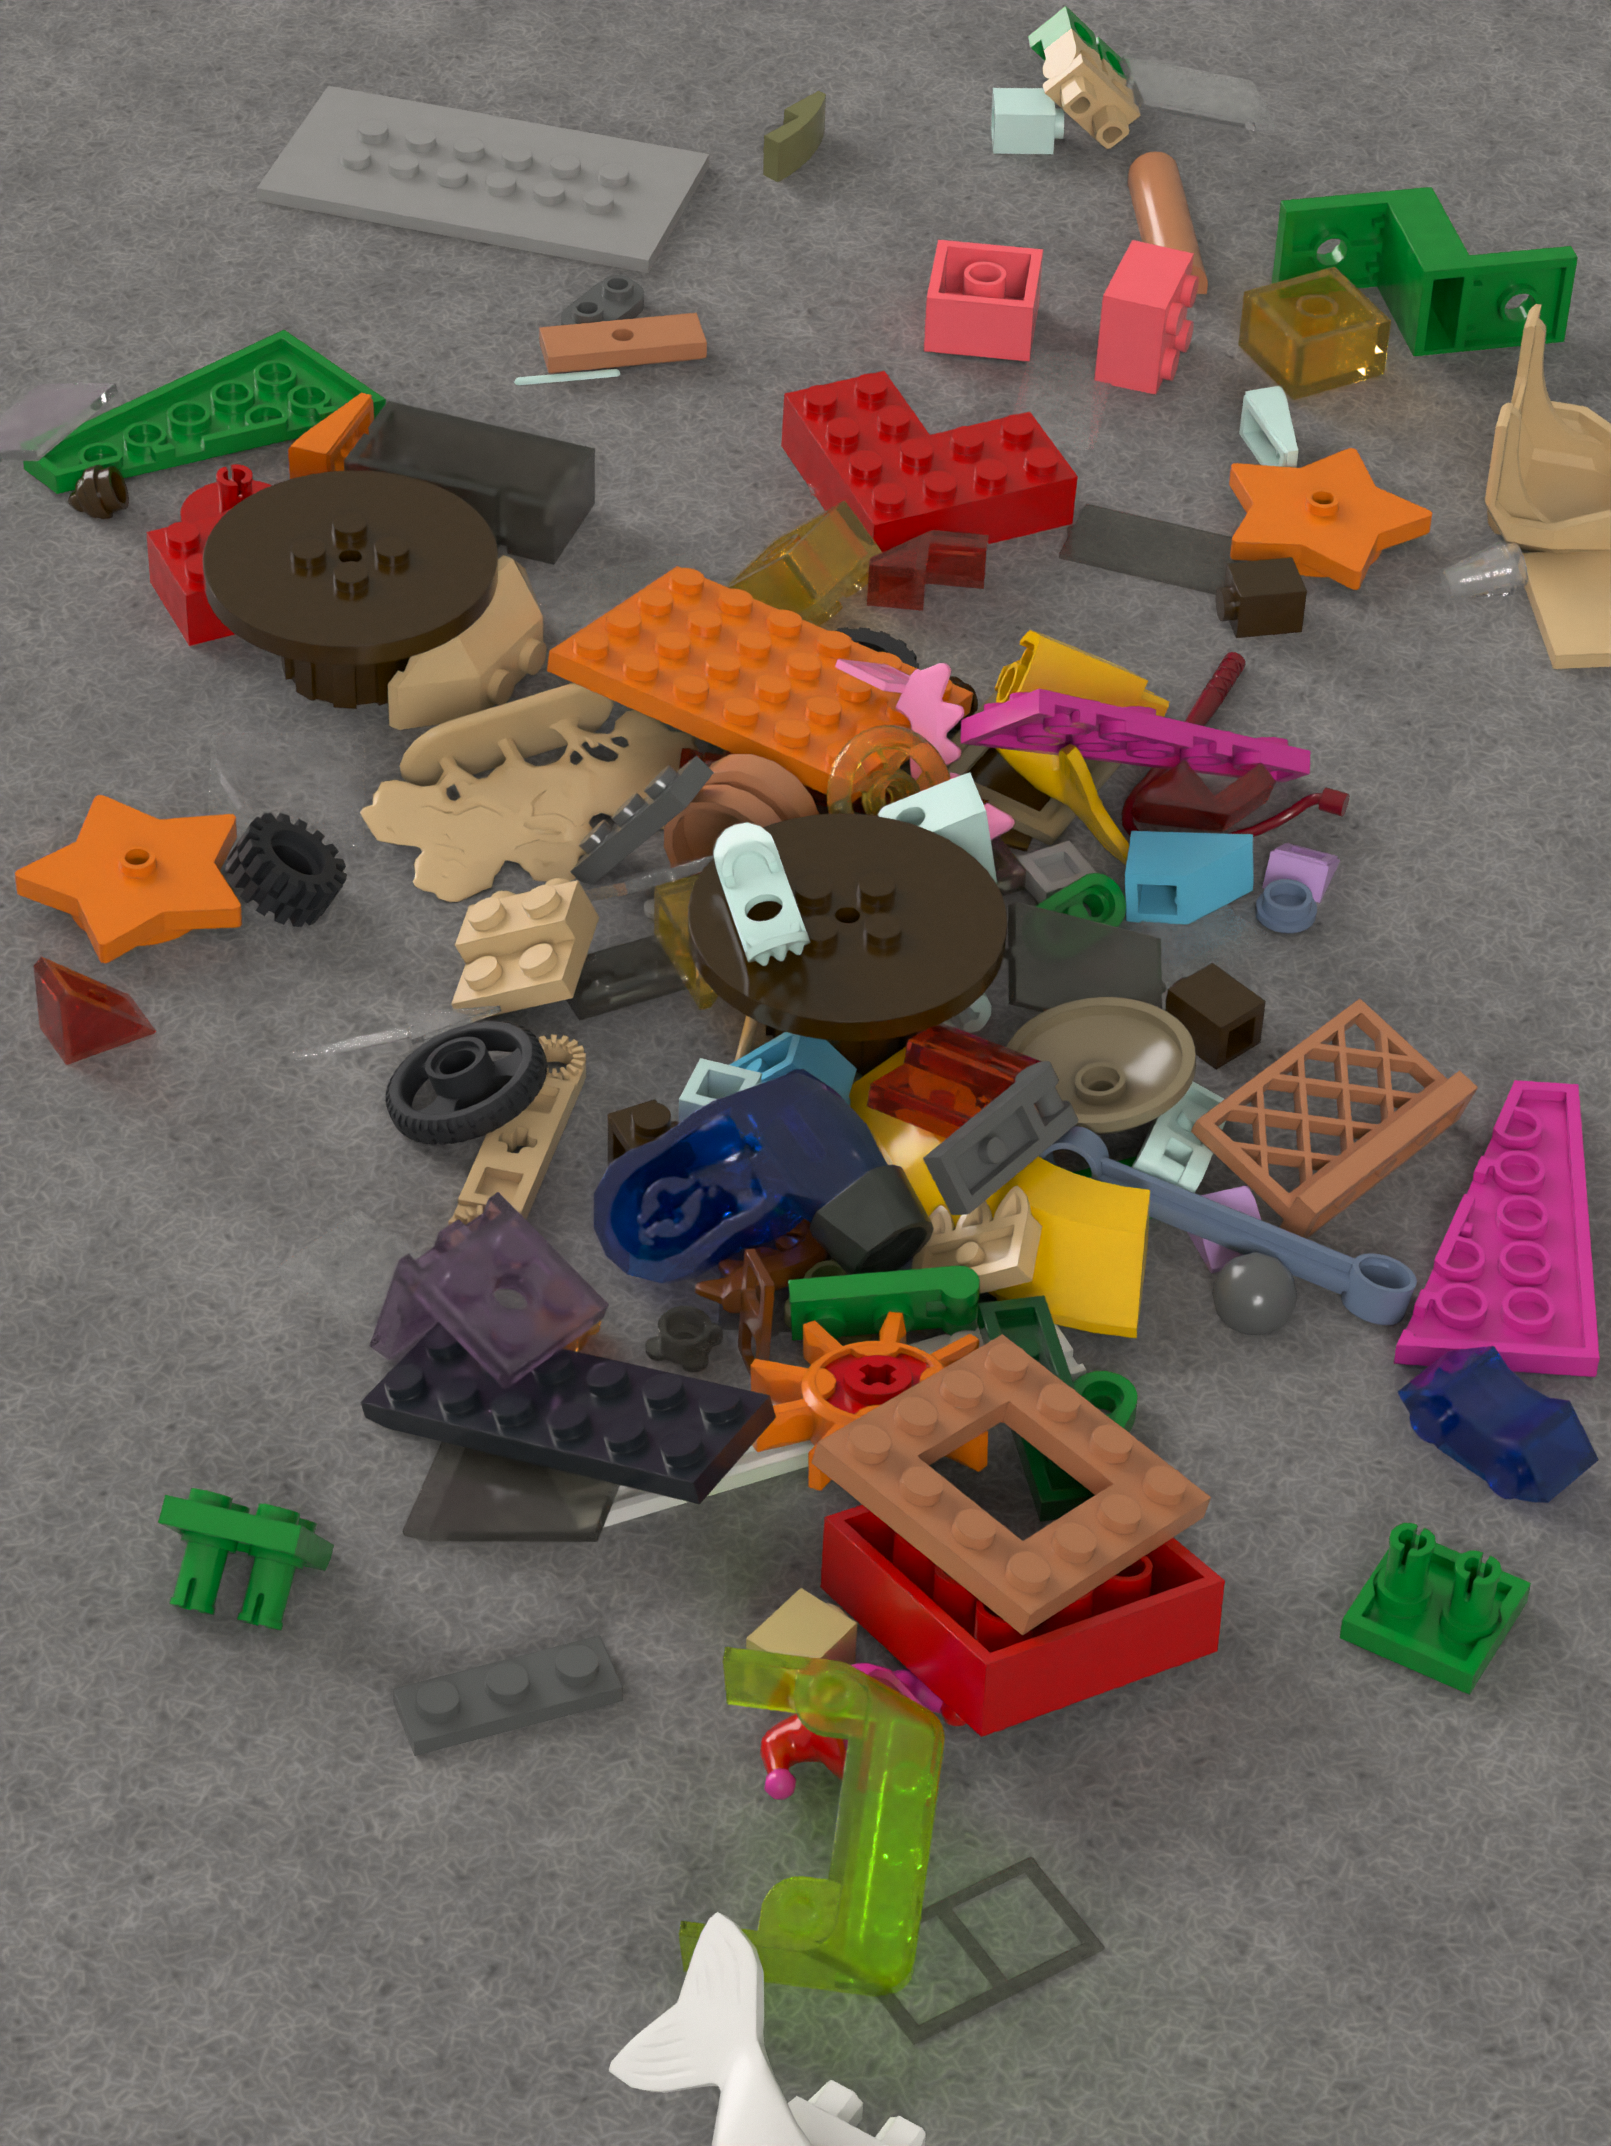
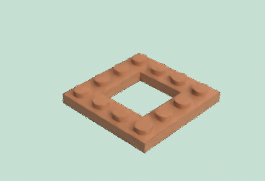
[811,1334,1211,1635]

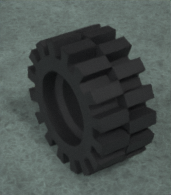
[226,813,347,927]

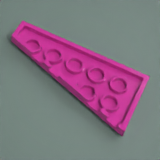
[960,688,1311,782]
[1394,1080,1600,1377]

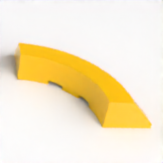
[847,1044,1150,1338]

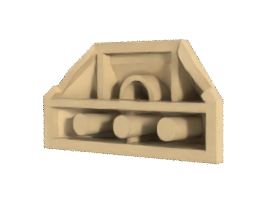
[388,555,547,730]

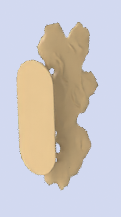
[360,683,699,902]

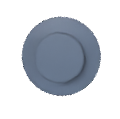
[1255,879,1317,933]

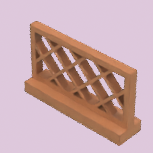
[1191,998,1478,1239]

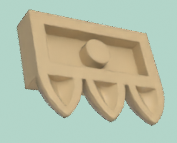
[911,1186,1042,1294]

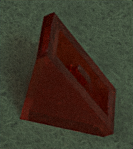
[33,957,156,1065]

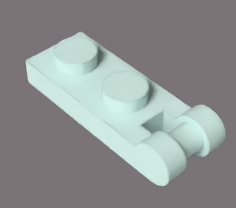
[1132,1082,1226,1193]

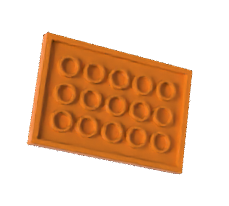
[547,566,973,805]

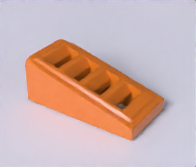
[288,393,375,479]

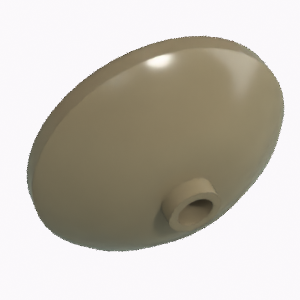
[1002,997,1196,1135]

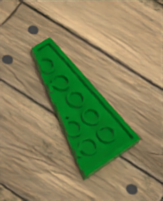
[22,330,387,494]

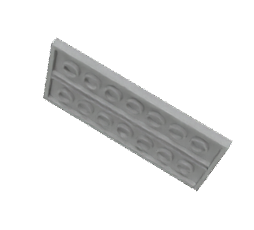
[257,86,709,273]

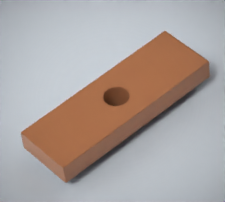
[539,313,707,374]

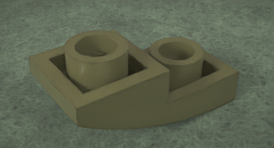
[763,91,826,182]

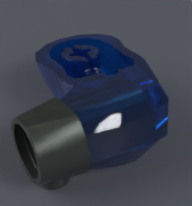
[594,1069,934,1284]

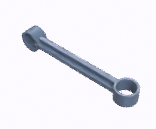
[1039,1126,1417,1325]

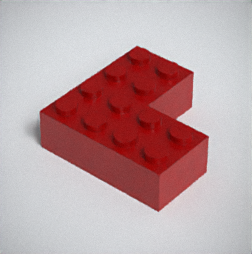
[781,371,1078,573]
[820,1505,1225,1737]

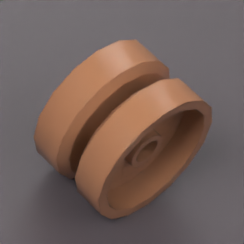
[664,754,819,879]

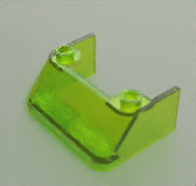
[679,1647,945,1997]

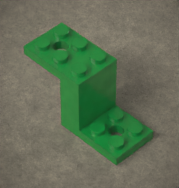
[1272,187,1578,356]

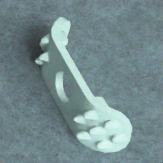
[713,822,811,966]

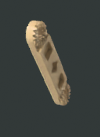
[447,1034,586,1270]

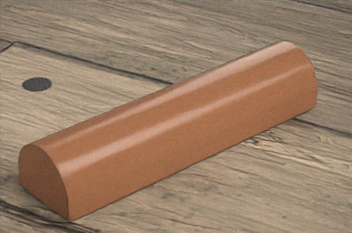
[1127,152,1208,294]

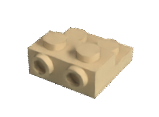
[451,878,599,1020]

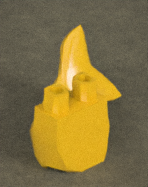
[994,630,1170,866]

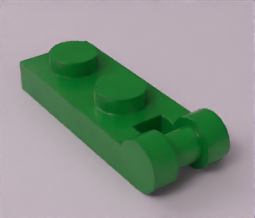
[788,1266,980,1341]

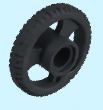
[385,1020,548,1145]

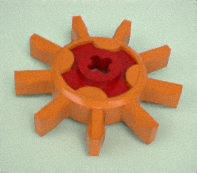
[751,1312,1004,1491]

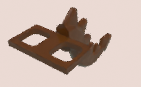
[695,1195,828,1376]

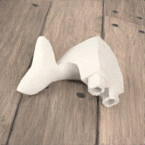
[609,1912,926,2146]

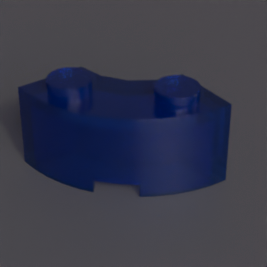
[1397,1346,1599,1503]

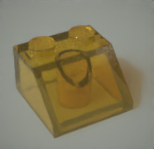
[725,500,884,626]

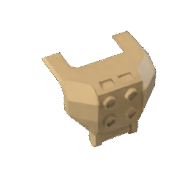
[1485,304,1611,553]

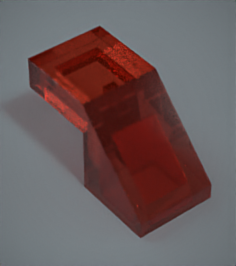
[867,530,989,611]
[1130,760,1276,832]

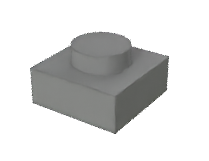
[1015,841,1097,904]

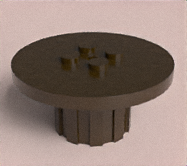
[202,471,498,709]
[688,814,1007,1076]

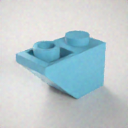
[1125,831,1254,925]

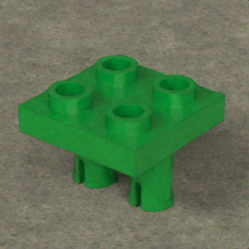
[158,1488,334,1631]
[1339,1523,1531,1695]

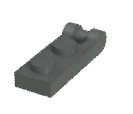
[923,1061,1079,1215]

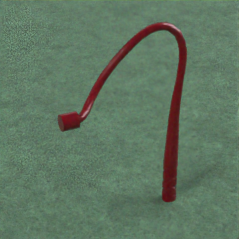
[1121,652,1350,837]

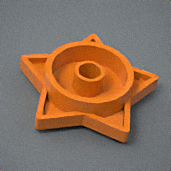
[1229,448,1432,590]
[15,795,242,963]

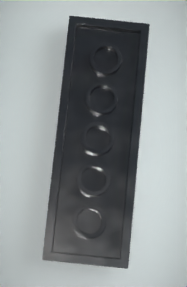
[360,1320,776,1504]

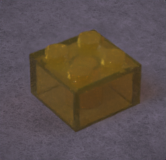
[1238,267,1391,400]

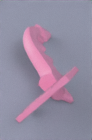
[835,659,1015,840]

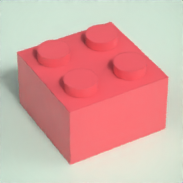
[924,240,1043,362]
[1094,240,1199,395]

